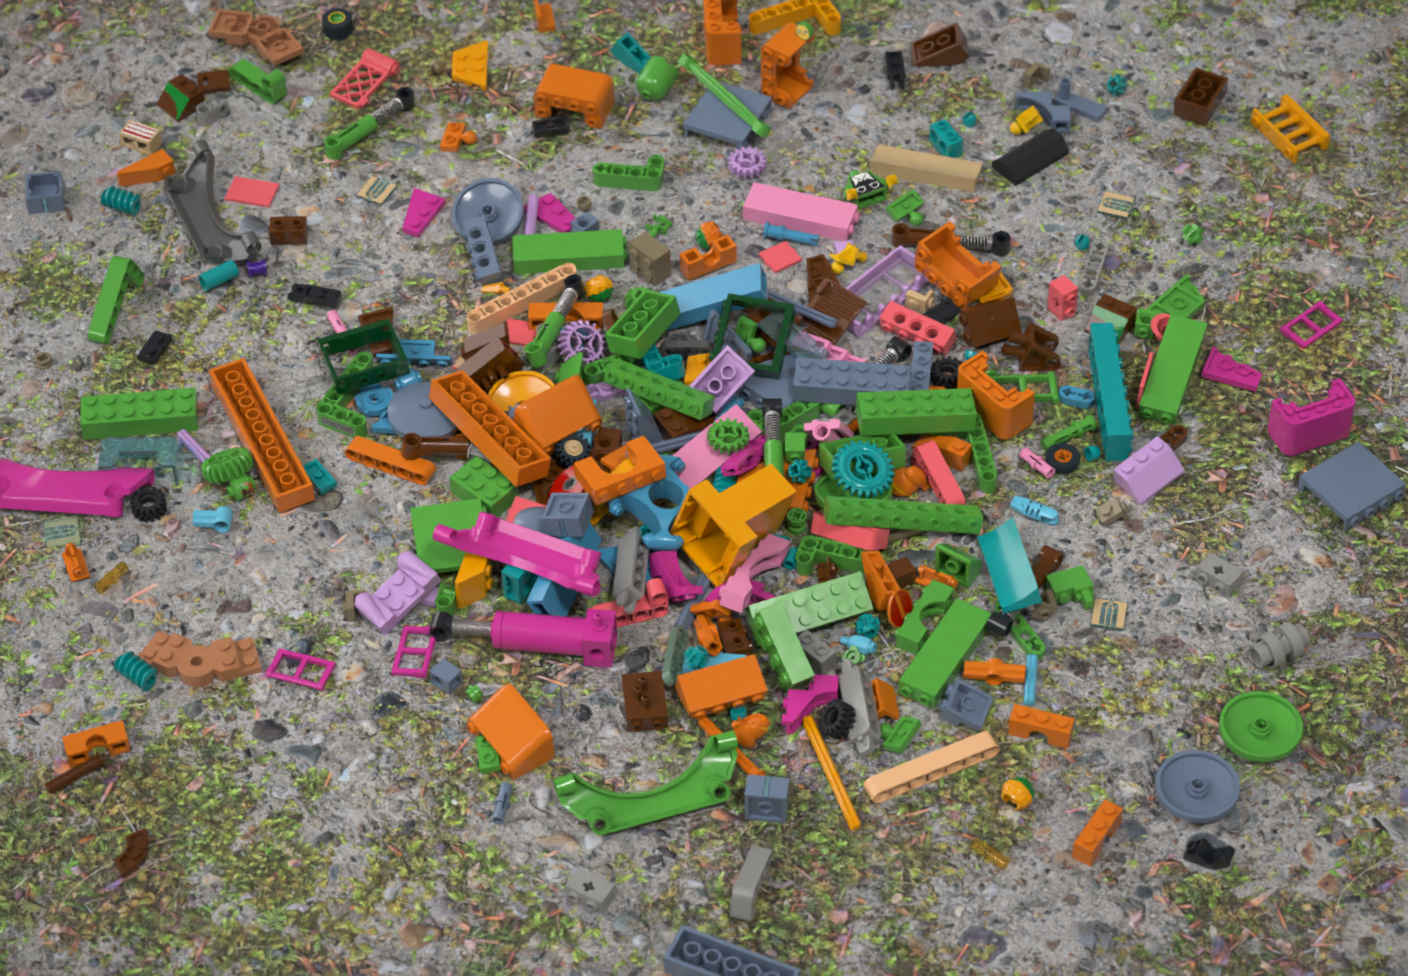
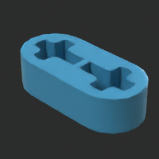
[1059,386,1095,409]

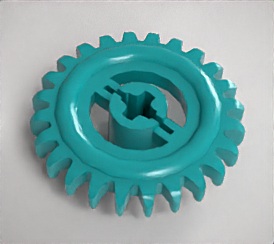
[831,440,895,498]

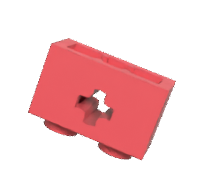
[1047,275,1078,321]

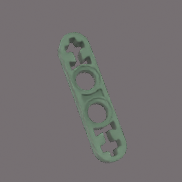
[662,625,689,687]

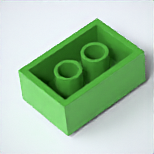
[449,456,519,517]

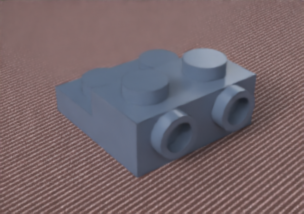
[938,678,993,732]

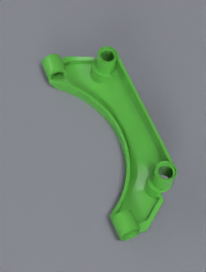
[553,730,738,835]

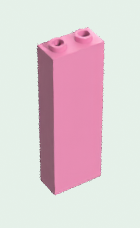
[743,182,860,241]
[672,404,762,488]

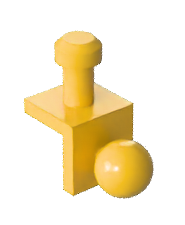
[1010,105,1044,135]
[830,242,867,275]

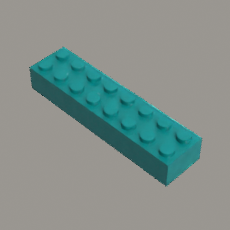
[1088,322,1134,461]

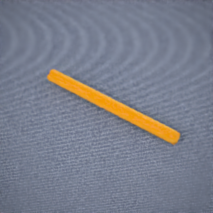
[802,715,861,831]

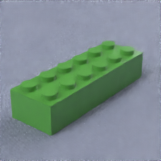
[80,387,198,440]
[855,388,977,436]
[745,571,874,647]

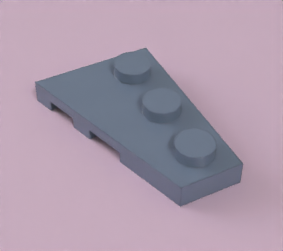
[703,309,752,362]

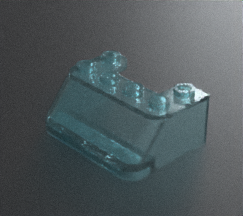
[98,436,184,486]

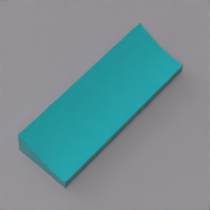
[977,517,1042,613]

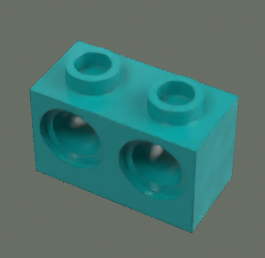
[929,119,963,158]

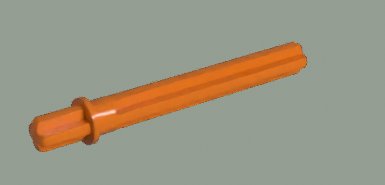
[698,716,766,776]

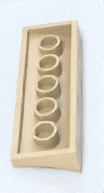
[870,144,983,192]

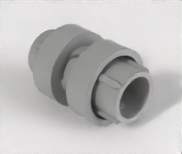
[1249,622,1310,669]

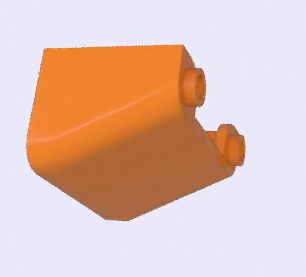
[513,374,603,456]
[466,683,554,780]

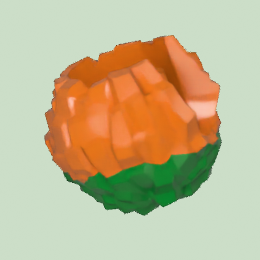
[695,221,723,250]

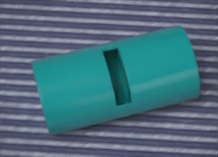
[198,260,239,292]

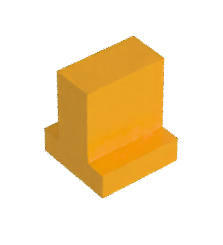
[669,463,797,587]

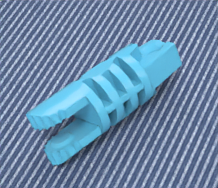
[1010,496,1059,526]

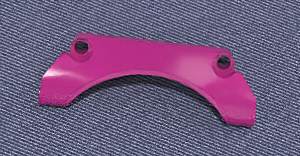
[0,458,155,517]
[433,511,602,597]

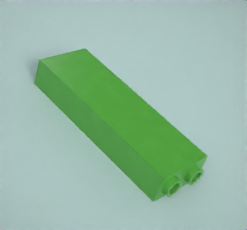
[513,229,628,274]
[1139,314,1207,425]
[898,598,992,709]

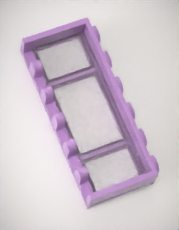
[846,245,929,338]

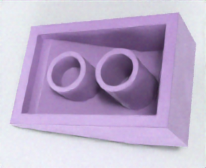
[689,345,755,416]

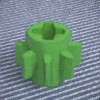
[1182,223,1204,245]

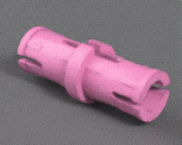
[1020,447,1055,479]

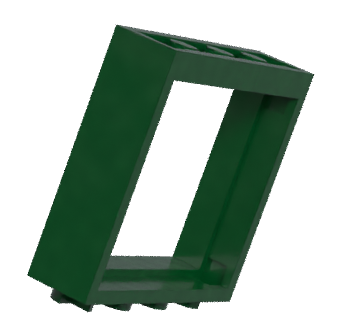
[709,293,796,380]
[317,319,410,395]

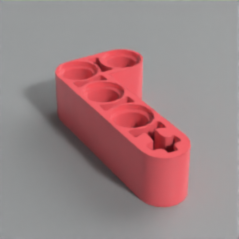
[911,440,965,505]
[810,512,890,551]
[590,578,669,628]

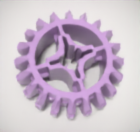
[557,320,608,366]

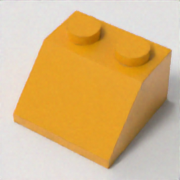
[455,553,493,609]

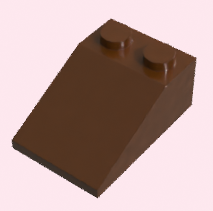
[910,22,969,67]
[653,407,715,453]

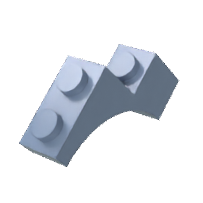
[1015,91,1071,133]

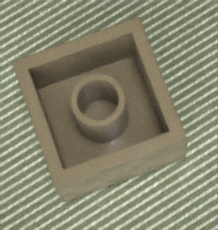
[629,231,671,287]

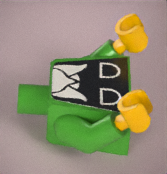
[843,170,898,210]

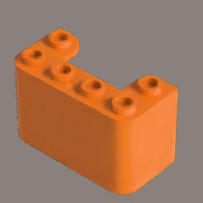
[703,0,742,65]
[761,22,814,109]
[534,64,615,129]
[914,221,1001,308]
[957,350,1035,440]

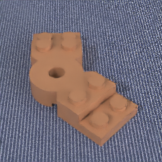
[208,9,304,66]
[139,631,262,687]

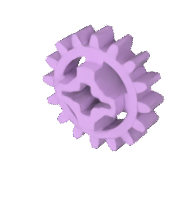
[728,146,766,179]

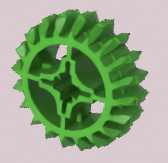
[201,447,253,484]

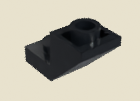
[1182,838,1236,870]

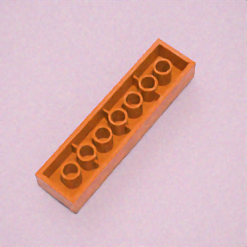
[428,370,551,487]

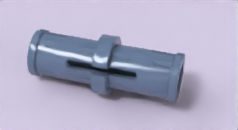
[491,782,513,824]

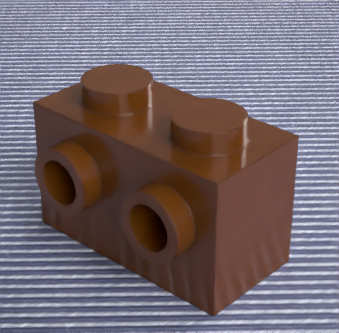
[269,216,308,245]
[717,618,753,656]

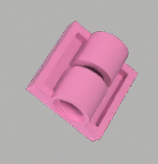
[804,419,855,443]

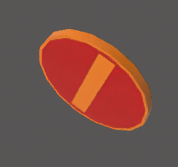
[887,589,912,629]

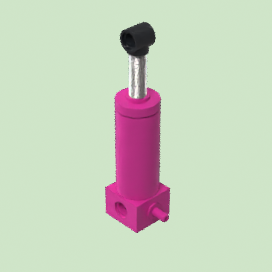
[429,609,618,668]

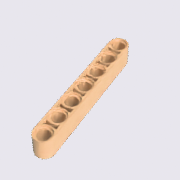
[466,263,577,335]
[863,731,1000,803]

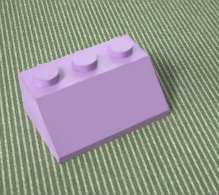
[1113,436,1185,506]

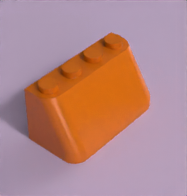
[675,654,768,720]

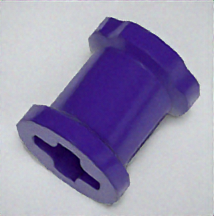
[247,259,267,278]

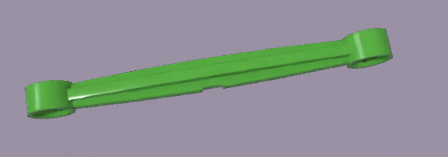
[678,52,771,138]

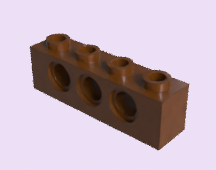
[589,427,623,474]

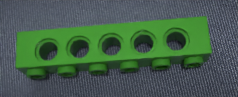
[603,359,715,420]

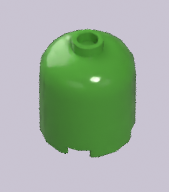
[636,56,679,101]

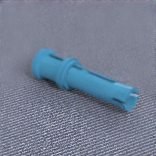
[763,222,820,247]

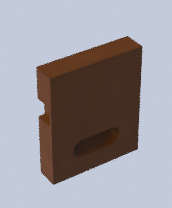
[197,69,231,94]

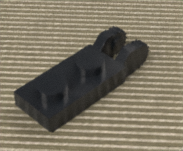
[885,51,905,90]
[287,283,342,309]

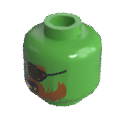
[226,474,256,501]

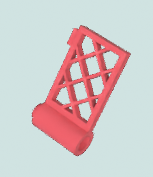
[330,48,400,110]

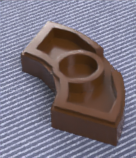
[114,828,149,879]

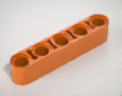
[344,436,436,486]

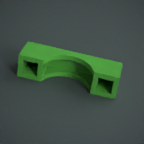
[894,579,954,655]

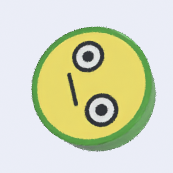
[796,22,814,40]

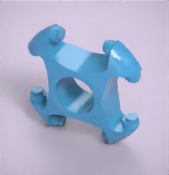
[608,454,690,551]

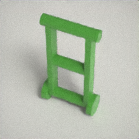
[985,370,1060,404]

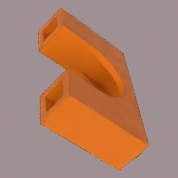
[573,436,666,505]

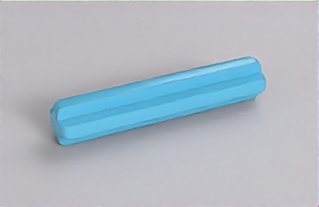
[1024,654,1038,706]

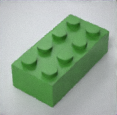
[605,289,681,359]
[819,434,905,482]
[752,602,815,693]

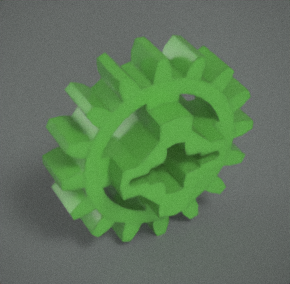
[707,418,749,455]

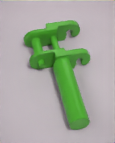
[645,214,673,238]

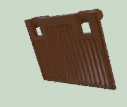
[791,278,867,346]

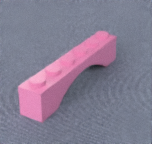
[719,534,790,613]

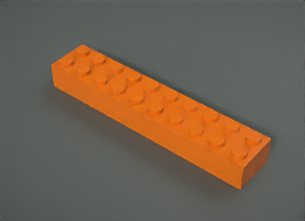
[209,358,315,513]

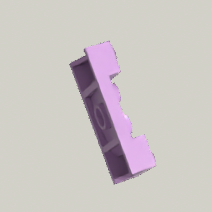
[354,551,441,636]

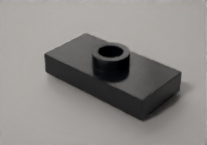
[922,297,960,324]

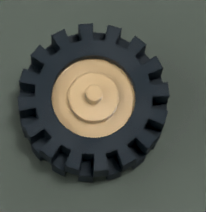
[554,432,591,468]

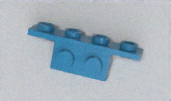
[376,339,453,367]

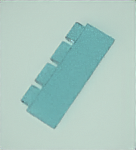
[757,312,830,359]

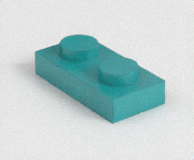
[302,458,337,495]

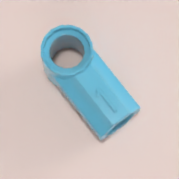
[192,506,233,533]

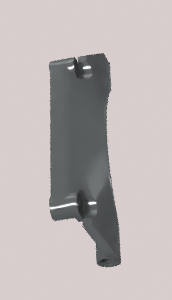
[164,139,262,264]

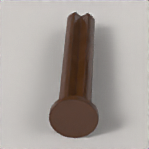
[45,752,106,794]

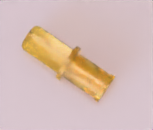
[93,561,128,594]
[970,838,1010,870]

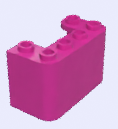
[1267,378,1356,456]

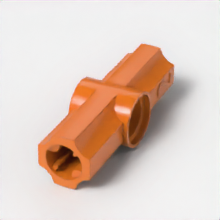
[693,614,723,656]
[963,658,1026,685]

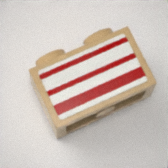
[119,120,162,155]

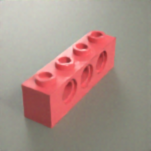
[879,301,957,356]

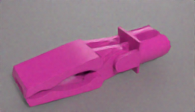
[721,434,766,476]

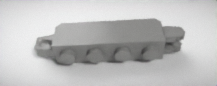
[613,526,649,614]
[838,659,881,757]

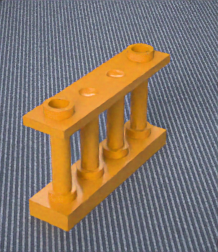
[1251,94,1330,164]

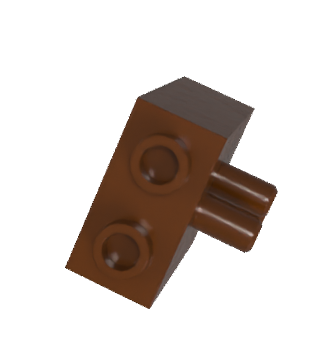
[959,295,1022,347]
[457,336,525,394]
[621,671,668,732]

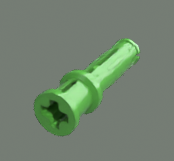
[1040,414,1097,451]

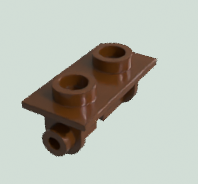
[817,556,839,584]

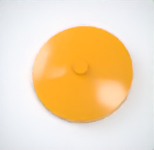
[488,371,555,411]

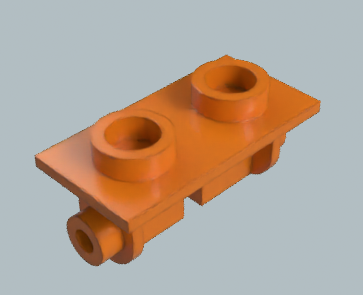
[61,543,90,582]
[915,565,959,590]

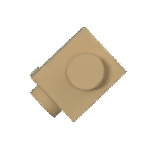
[905,289,935,314]

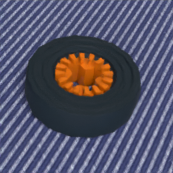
[1045,443,1080,474]

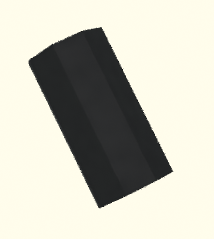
[992,128,1069,186]

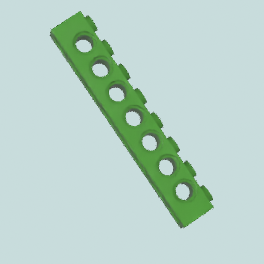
[823,496,983,534]

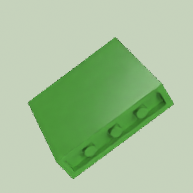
[410,498,495,573]

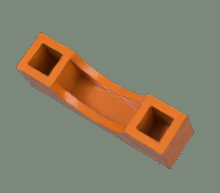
[528,302,604,331]

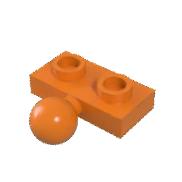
[440,122,477,152]
[690,600,733,622]

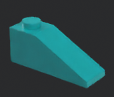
[610,32,651,74]

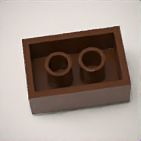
[1173,67,1228,126]

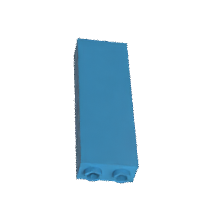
[660,263,768,331]
[526,523,602,616]

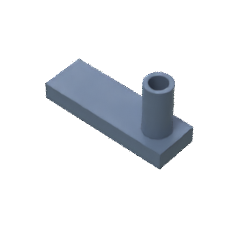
[1052,77,1107,123]

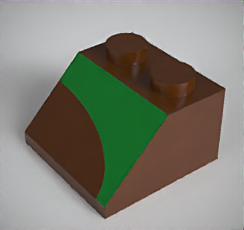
[156,74,205,123]
[1085,294,1137,344]

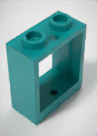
[501,564,538,605]

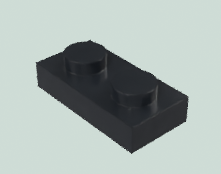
[532,116,570,138]
[137,330,172,365]

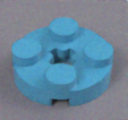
[355,383,393,418]

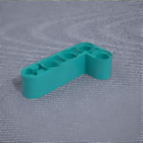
[640,344,686,380]

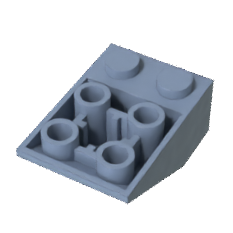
[624,388,662,444]

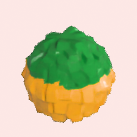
[585,274,614,302]
[1001,777,1034,811]

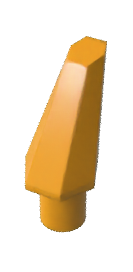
[481,281,511,295]

